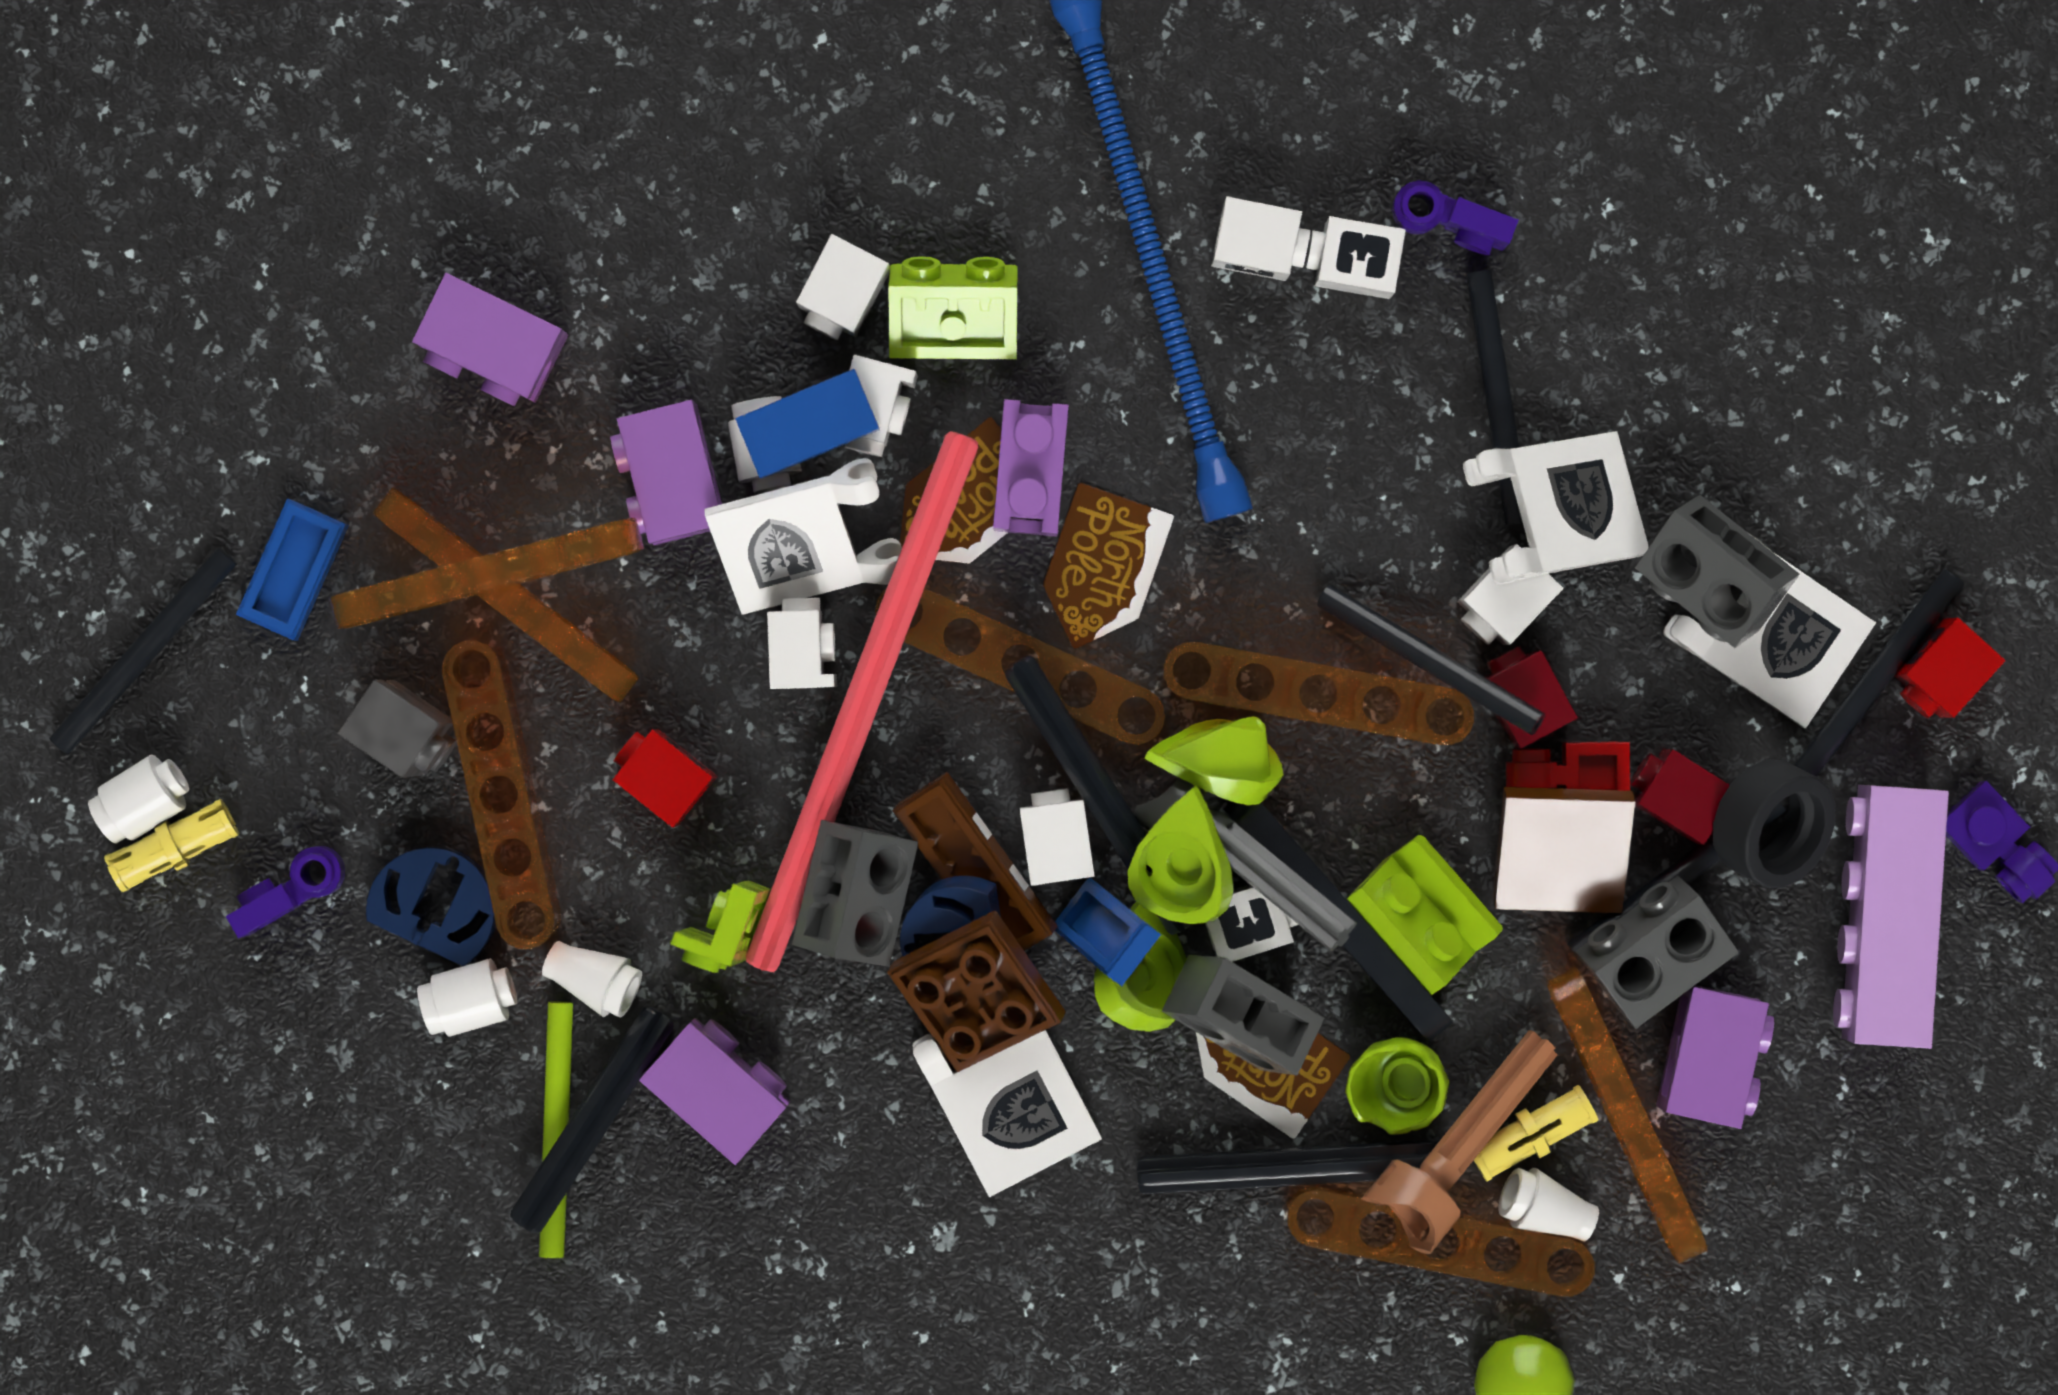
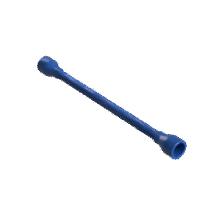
[1049,0,1253,523]

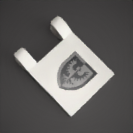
[1463,431,1649,585]
[705,458,902,615]
[1663,534,1876,728]
[913,1030,1102,1197]

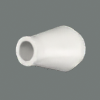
[542,941,642,1017]
[1498,1168,1599,1242]

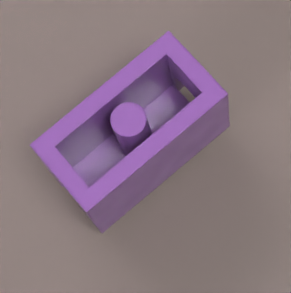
[412,273,569,407]
[610,399,722,546]
[993,399,1069,536]
[1656,985,1774,1129]
[639,1018,790,1165]

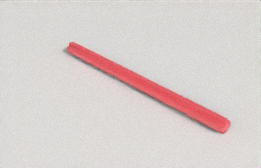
[745,432,978,972]

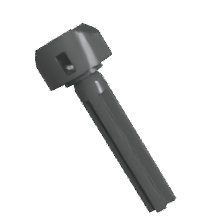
[1134,777,1356,952]

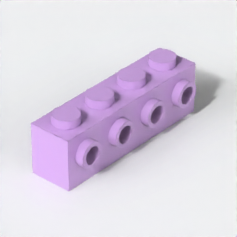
[1833,785,1949,1049]

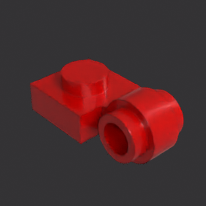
[1506,741,1630,791]

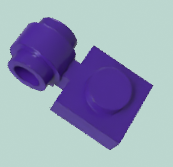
[1392,180,1519,255]
[1946,781,2058,904]
[225,846,345,939]

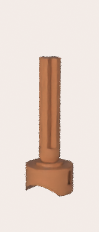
[1362,1030,1557,1254]

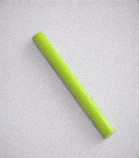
[539,1001,573,1258]

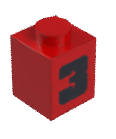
[1894,617,2006,718]
[612,729,717,828]

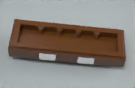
[892,772,1057,951]

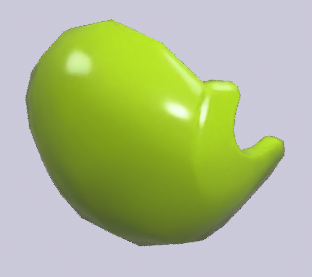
[1345,1037,1450,1135]
[1474,1335,1576,1395]

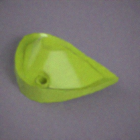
[1145,716,1283,805]
[1128,785,1234,924]
[1094,902,1187,1032]

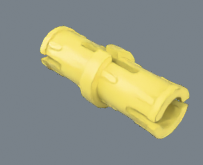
[104,799,239,892]
[1474,1085,1599,1182]

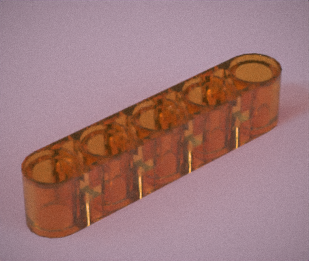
[442,640,561,949]
[1162,642,1474,745]

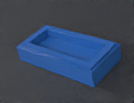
[735,369,880,479]
[236,498,349,641]
[1055,877,1161,986]

